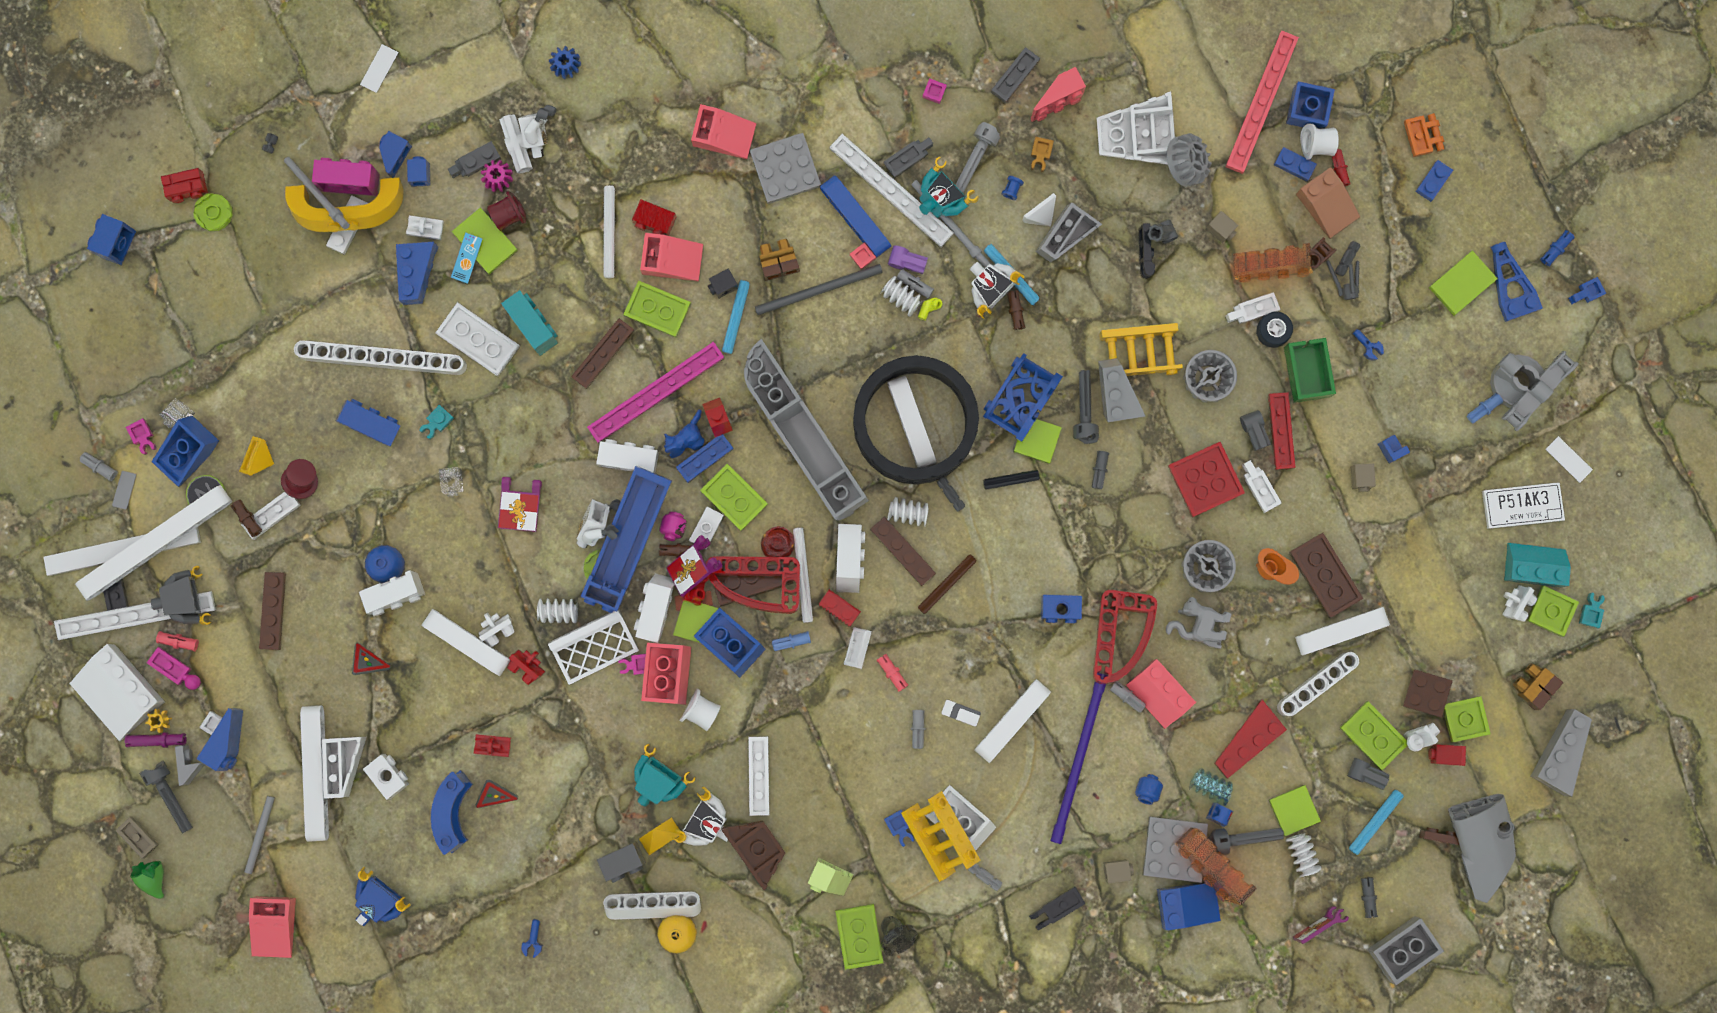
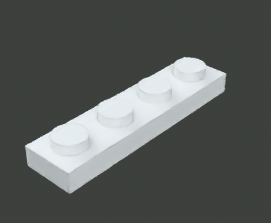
[749,737,769,816]

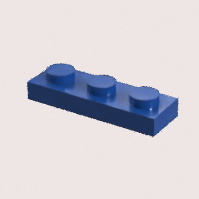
[676,435,734,483]

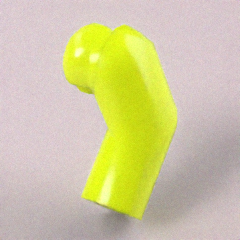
[917,298,943,321]

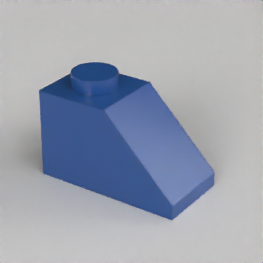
[379,131,412,178]

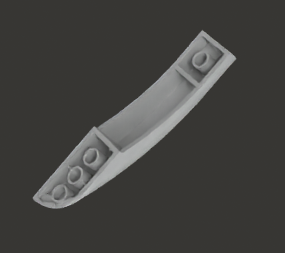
[744,339,869,520]

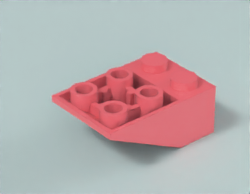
[1030,67,1086,122]
[691,104,756,159]
[640,233,703,281]
[249,896,296,958]

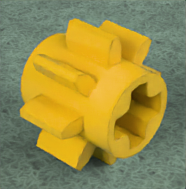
[145,709,172,733]

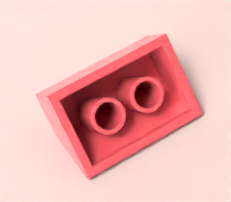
[641,643,691,705]
[1125,659,1197,729]

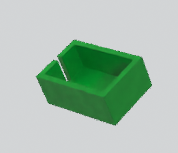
[1284,338,1336,403]

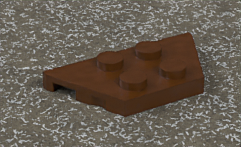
[721,820,785,890]

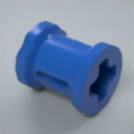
[1001,176,1024,200]

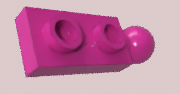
[147,647,201,690]

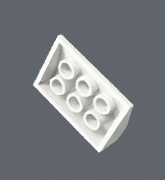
[69,644,165,741]

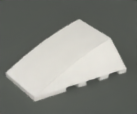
[1097,91,1175,165]

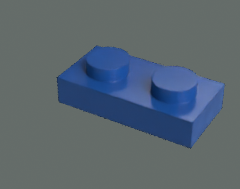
[1274,147,1317,182]
[1415,160,1453,202]

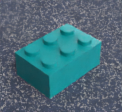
[501,290,558,356]

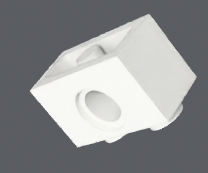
[363,754,409,800]

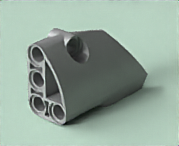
[1448,794,1516,903]

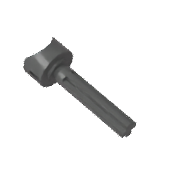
[1073,370,1099,444]
[139,760,193,834]
[1207,828,1284,856]

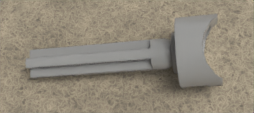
[956,122,1000,193]

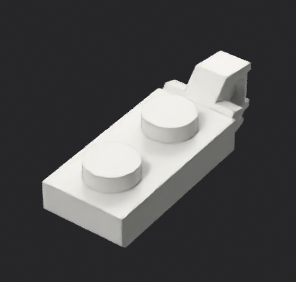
[1225,292,1280,324]
[1242,460,1281,513]

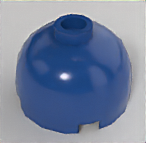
[365,545,405,583]

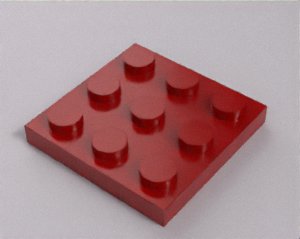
[1168,442,1245,518]

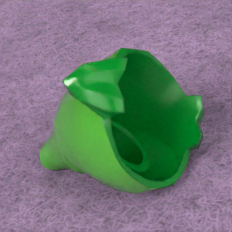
[130,861,164,899]

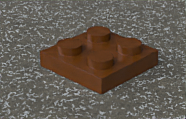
[1403,669,1453,718]

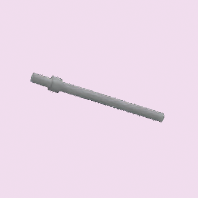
[284,157,350,229]
[911,180,991,268]

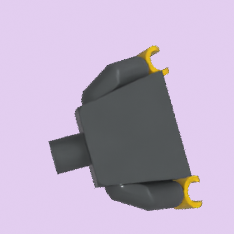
[151,566,211,625]

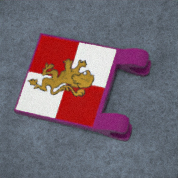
[498,477,542,532]
[666,535,722,597]
[1293,906,1349,944]

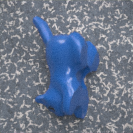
[664,409,705,458]

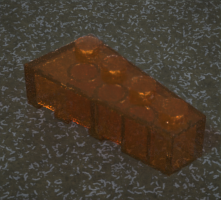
[1233,243,1313,282]
[1175,827,1257,905]

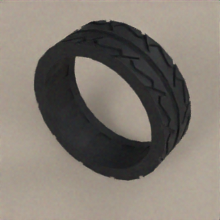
[853,355,979,485]

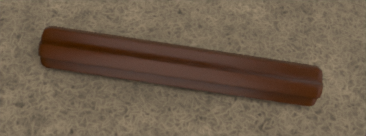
[918,554,977,614]

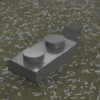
[884,137,934,179]
[448,141,501,178]

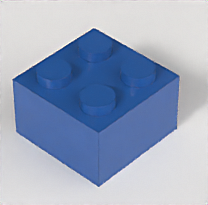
[1286,81,1335,129]
[87,214,136,266]

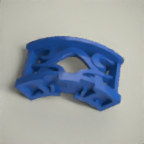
[983,353,1063,442]
[431,770,473,855]

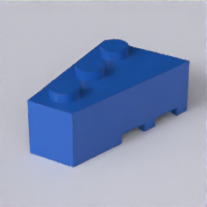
[396,242,438,305]
[335,399,400,446]

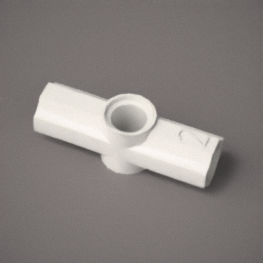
[499,115,533,173]

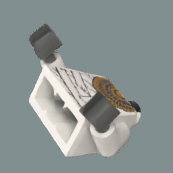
[518,105,556,158]
[576,499,621,548]

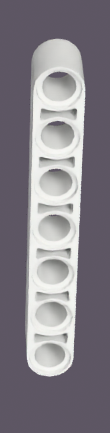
[300,705,329,842]

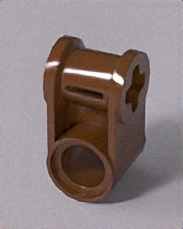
[1300,237,1337,273]

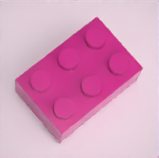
[312,158,380,196]

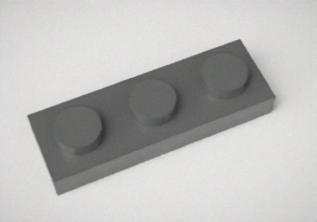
[991,47,1040,103]

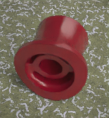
[487,191,526,231]
[281,459,318,499]

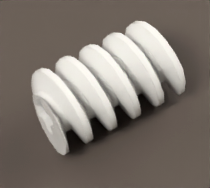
[880,276,922,317]
[887,497,929,526]
[537,599,578,623]
[1286,833,1321,877]

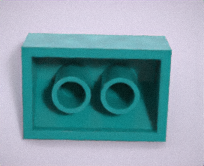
[1504,543,1571,588]

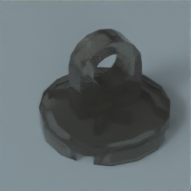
[880,916,918,956]

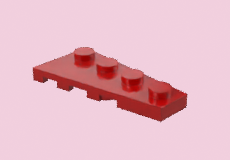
[1214,699,1287,779]

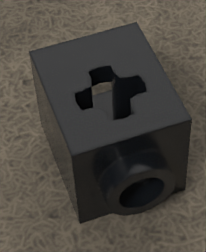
[707,268,738,299]

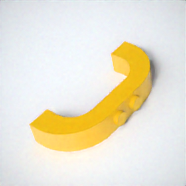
[285,177,404,232]

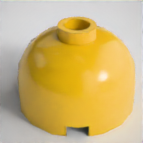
[657,915,697,954]

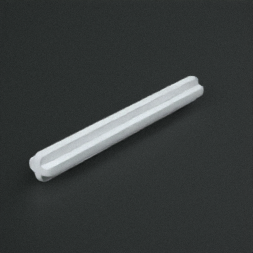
[604,186,615,279]
[793,528,813,623]

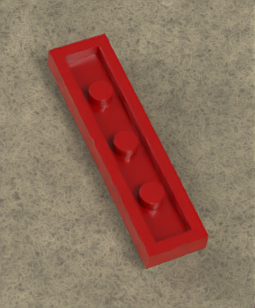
[1268,392,1296,470]

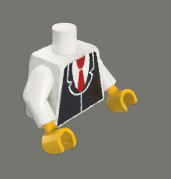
[970,262,1025,319]
[672,787,728,846]

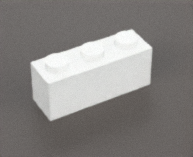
[596,439,659,473]

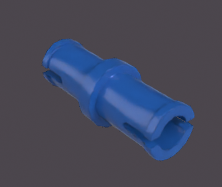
[1540,230,1575,266]

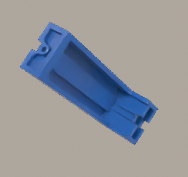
[581,466,672,613]

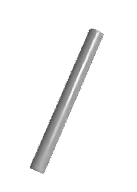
[244,796,275,874]

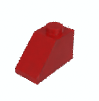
[702,397,733,437]
[1428,744,1466,766]

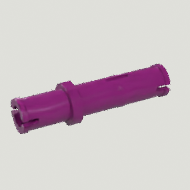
[125,732,187,748]

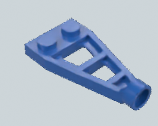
[1491,242,1543,322]

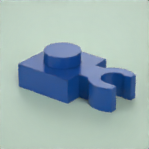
[884,810,914,847]

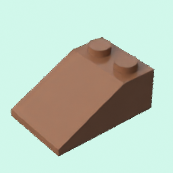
[1296,167,1360,239]

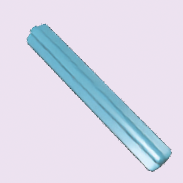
[984,244,1039,305]
[722,280,750,354]
[1349,790,1403,855]

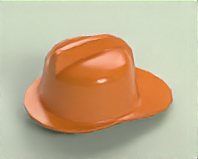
[1256,548,1299,585]

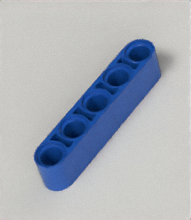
[820,175,891,258]

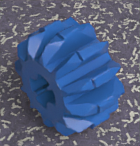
[549,46,581,79]

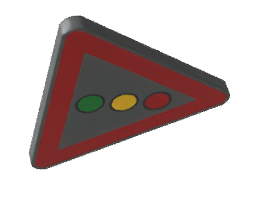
[352,643,391,675]
[476,780,518,808]

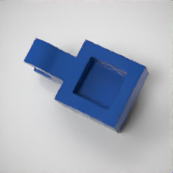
[1568,277,1606,305]

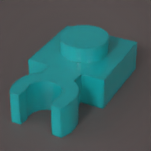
[419,405,454,440]
[1579,593,1605,629]

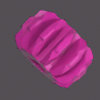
[481,160,513,192]

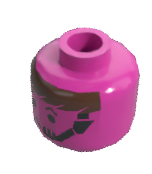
[659,512,687,541]

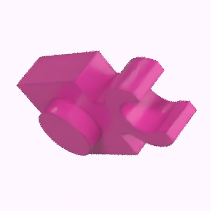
[126,418,156,455]
[618,654,646,675]

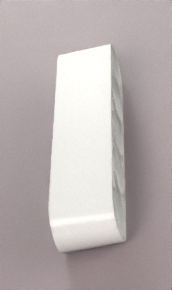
[887,376,937,468]
[1295,607,1390,655]
[422,609,511,676]
[1277,652,1359,716]
[975,679,1051,763]
[603,892,701,920]

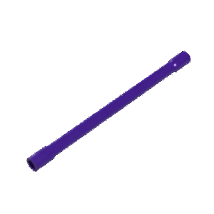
[1050,673,1107,844]

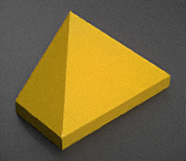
[239,436,274,476]
[639,817,680,855]

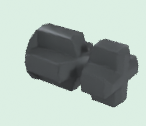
[262,133,278,154]

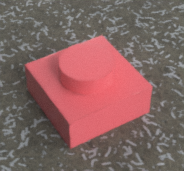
[850,243,876,270]

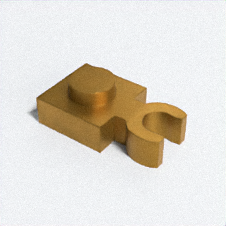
[1031,137,1054,172]

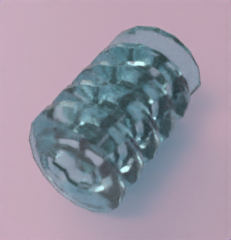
[1189,768,1233,806]

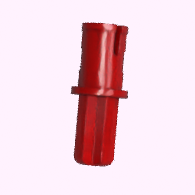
[1331,149,1351,186]

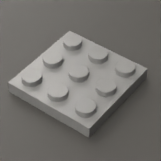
[750,133,821,204]
[1143,817,1208,883]

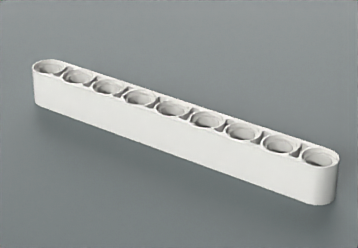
[294,341,467,375]
[75,485,232,601]

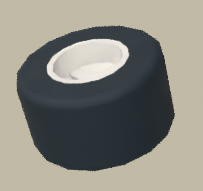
[1256,312,1293,348]

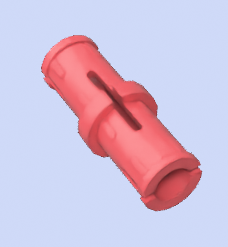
[156,631,199,652]
[876,654,908,692]

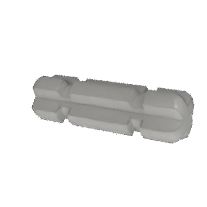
[967,863,1002,891]

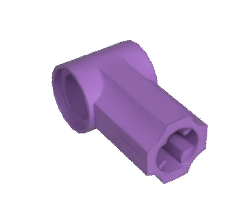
[888,246,928,274]

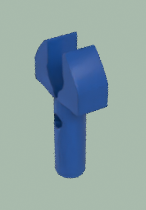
[1353,329,1384,360]
[521,919,543,958]

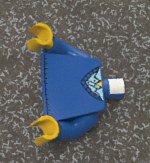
[355,867,411,926]

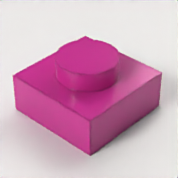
[922,78,947,104]

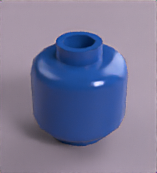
[1135,774,1163,805]

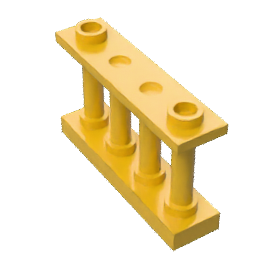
[1100,323,1183,376]
[901,791,981,882]

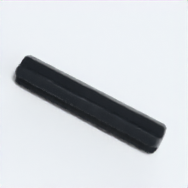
[983,470,1040,490]

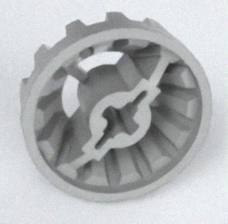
[1167,133,1212,187]
[1183,350,1237,403]
[1182,540,1236,593]

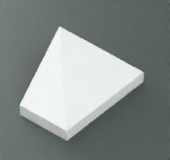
[1022,193,1056,227]

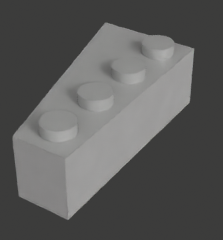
[1530,709,1592,797]

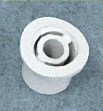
[1300,124,1339,160]
[679,689,721,731]

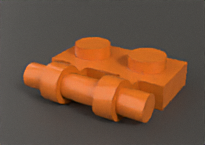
[1404,113,1445,157]

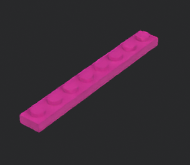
[587,342,724,444]

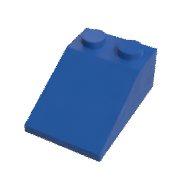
[152,416,219,487]
[694,607,766,678]
[197,708,243,771]
[1157,881,1221,930]

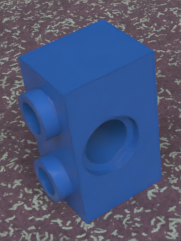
[1041,595,1082,623]

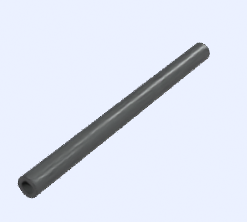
[755,264,883,315]

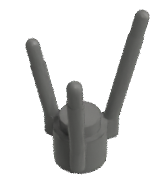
[1326,260,1360,300]

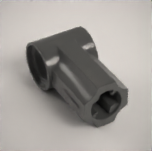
[1148,220,1179,244]
[1240,410,1271,451]
[1347,758,1389,790]

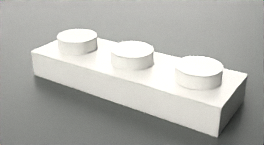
[326,195,368,255]
[241,492,301,540]

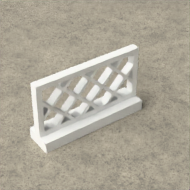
[548,610,639,685]

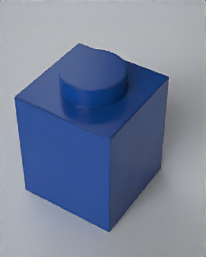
[407,156,430,187]

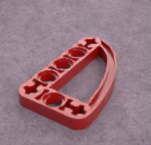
[706,556,800,614]
[1093,590,1157,684]

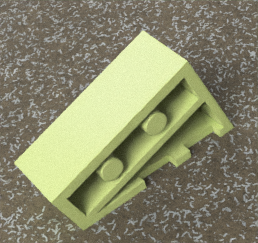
[808,858,854,896]

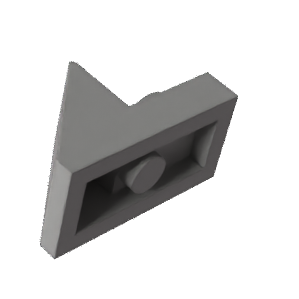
[175,745,205,786]

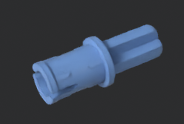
[1467,393,1503,423]
[772,631,811,651]

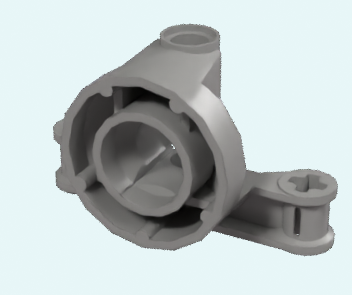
[1490,351,1579,432]

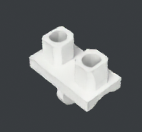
[406,215,444,240]
[1502,585,1538,622]
[478,613,514,647]
[1403,723,1440,752]

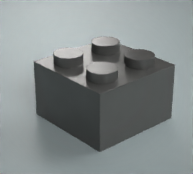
[597,841,646,883]

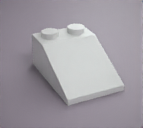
[925,785,996,851]

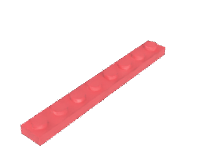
[1225,30,1299,174]

